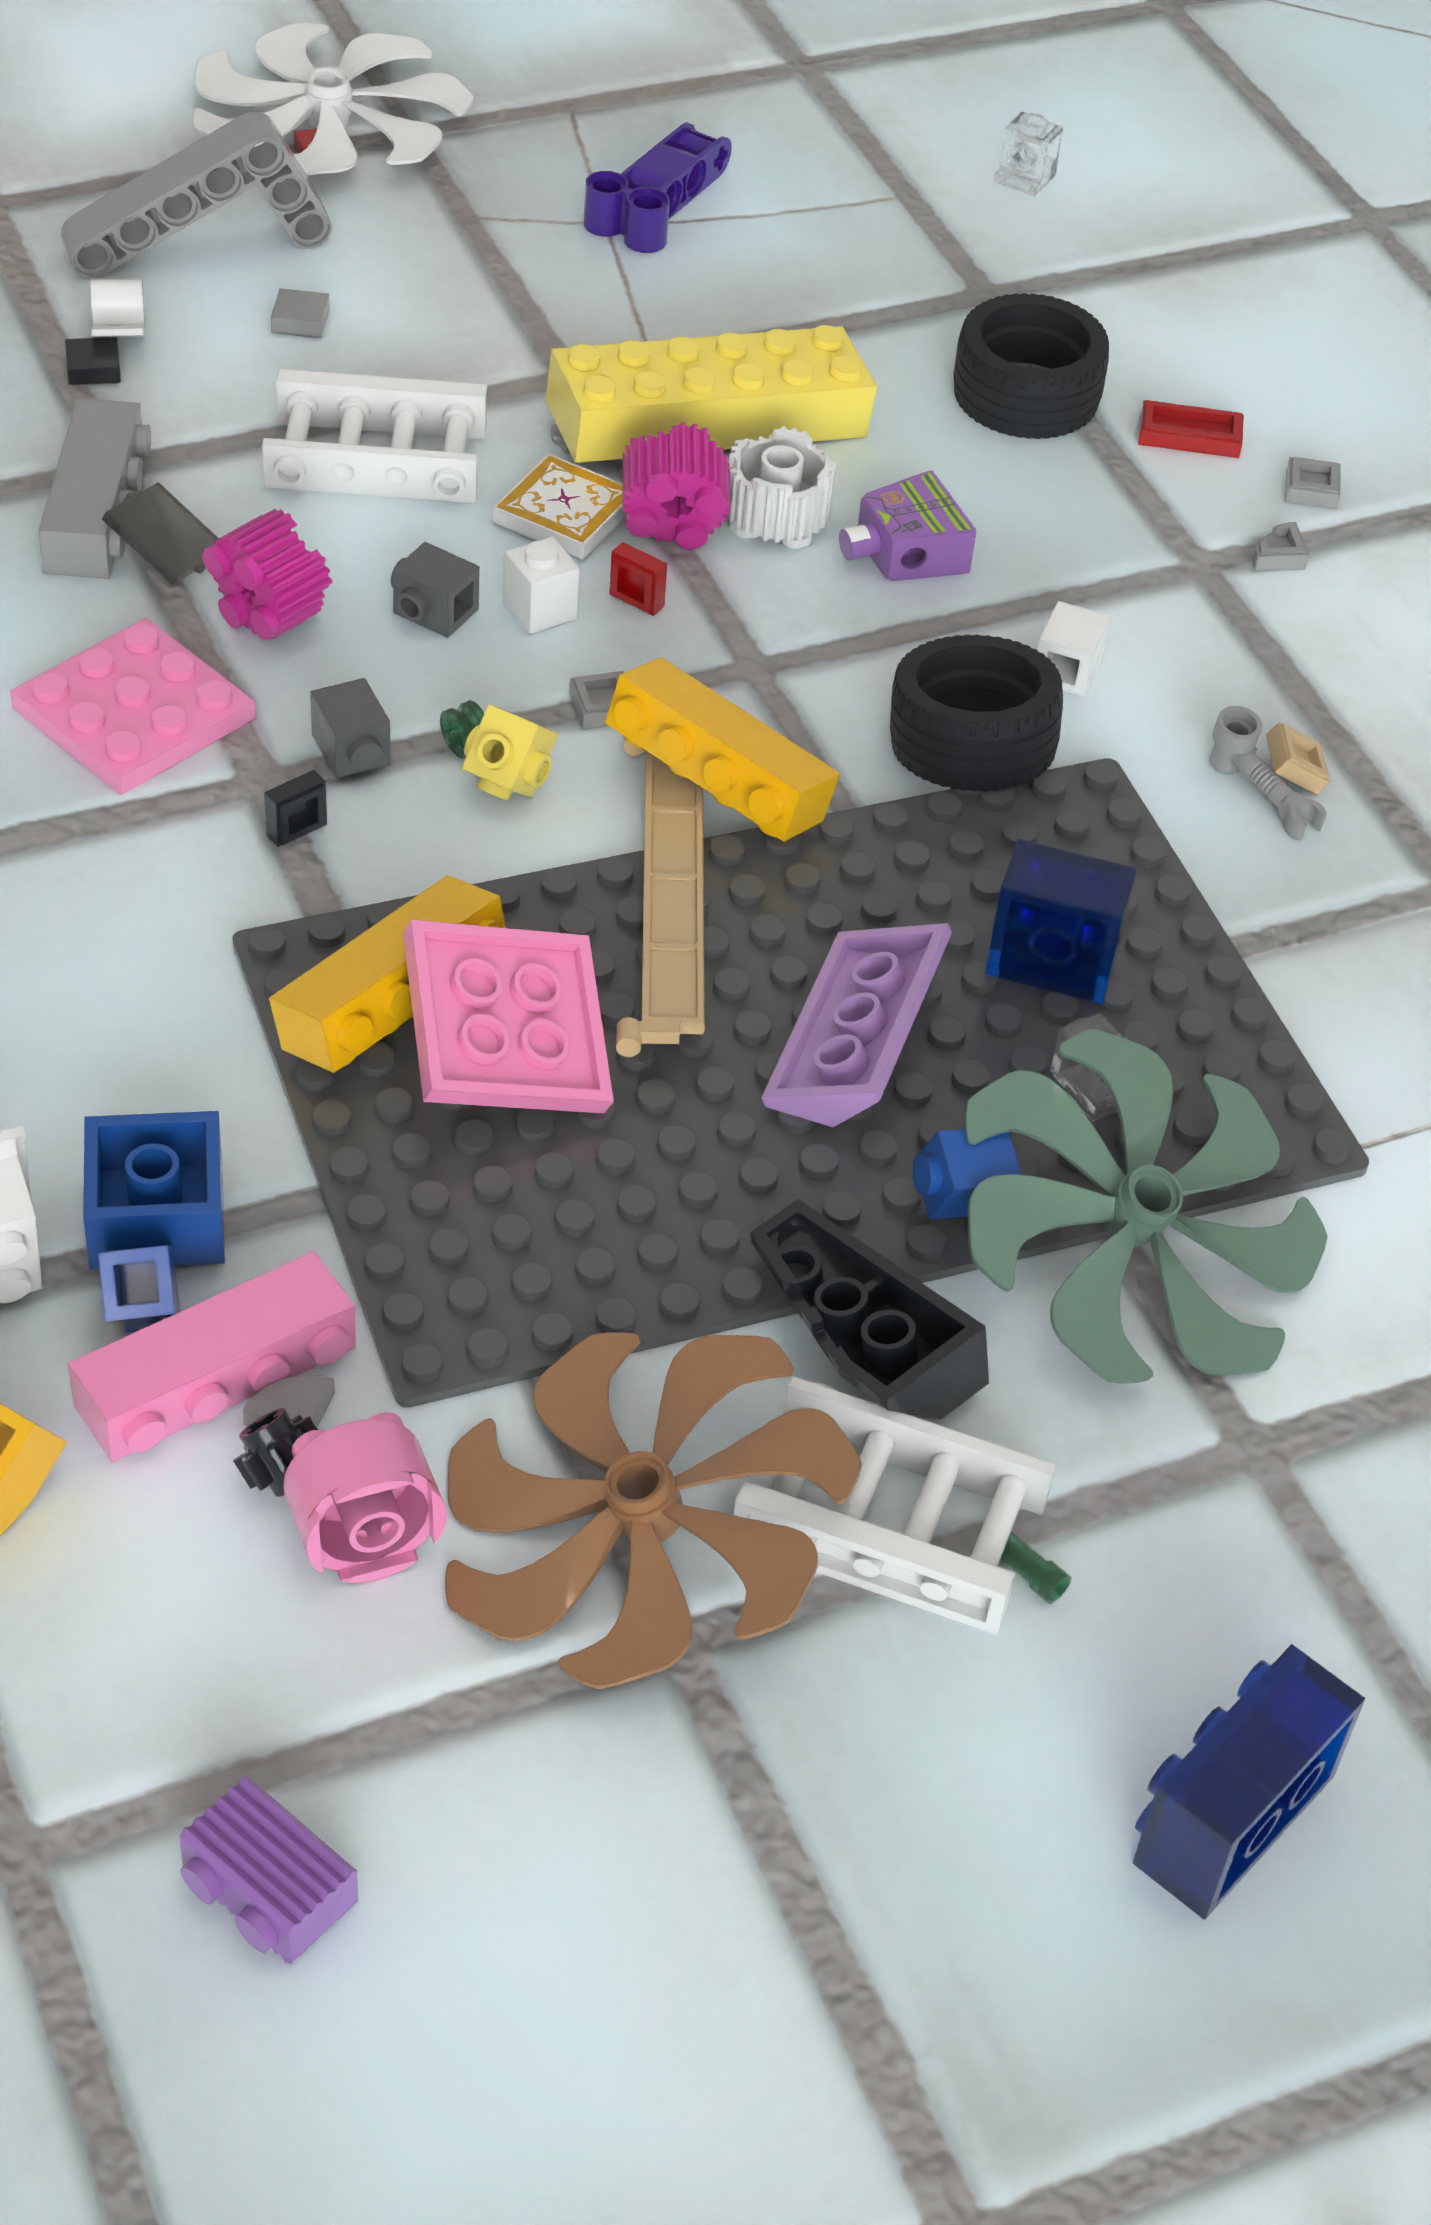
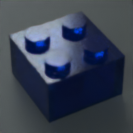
[985,839,1138,1004]

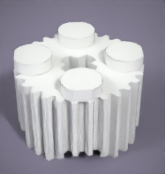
[727,426,836,549]

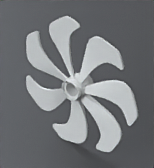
[192,22,474,175]

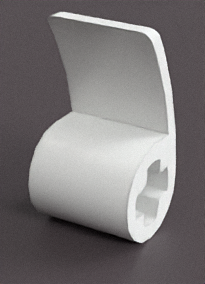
[90,278,145,337]

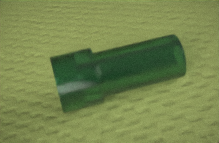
[1000,1532,1072,1604]

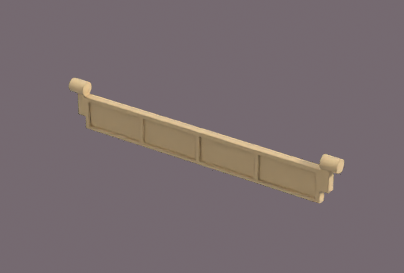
[616,736,705,1057]

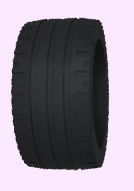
[953,293,1109,439]
[890,634,1063,792]

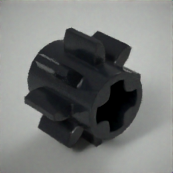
[233,1408,318,1497]

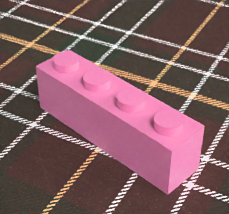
[68,1251,356,1462]

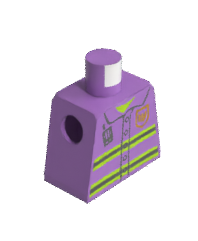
[839,470,977,581]

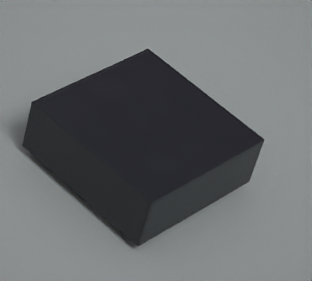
[65,337,121,385]
[264,770,327,847]

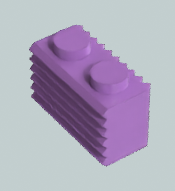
[179,1776,358,1964]

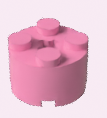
[284,1412,447,1583]

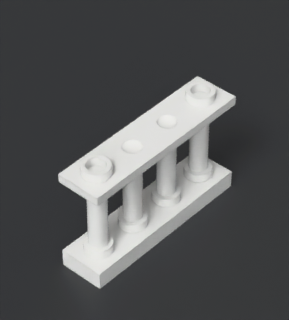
[262,369,487,504]
[733,1376,1056,1635]

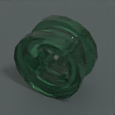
[440,700,484,759]

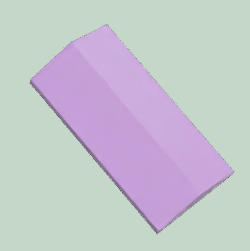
[761,923,952,1127]

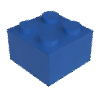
[83,1111,225,1270]

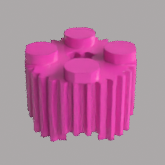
[622,422,730,550]
[202,509,333,640]

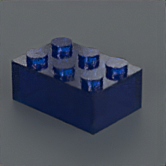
[1132,1644,1366,1920]

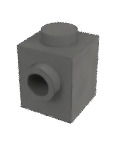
[390,542,480,638]
[310,678,391,778]

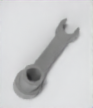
[1210,706,1327,841]

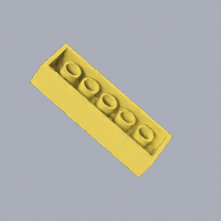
[545,325,877,463]

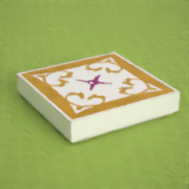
[492,453,625,560]

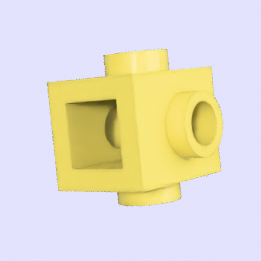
[461,704,559,801]

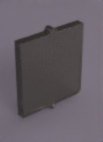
[102,482,218,585]

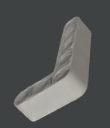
[61,111,332,278]

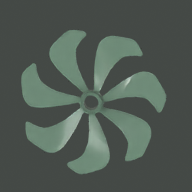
[964,1029,1328,1384]

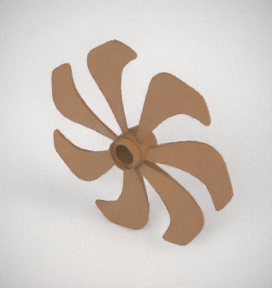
[445,1332,862,1690]

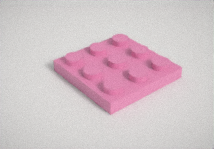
[10,618,256,795]
[403,920,614,1114]

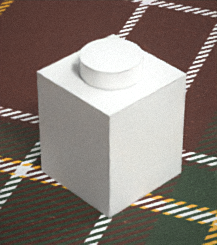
[503,536,580,635]
[1037,601,1111,697]

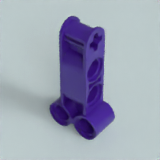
[584,122,732,253]

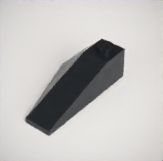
[750,1199,989,1420]

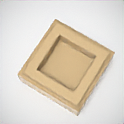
[1266,722,1330,795]

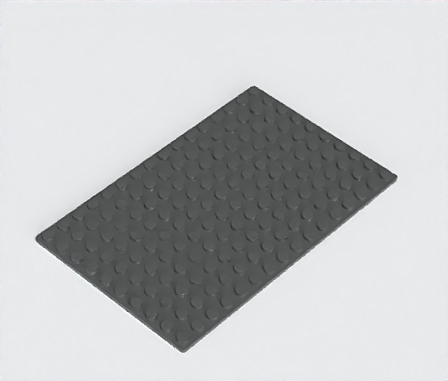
[232,758,1369,1407]

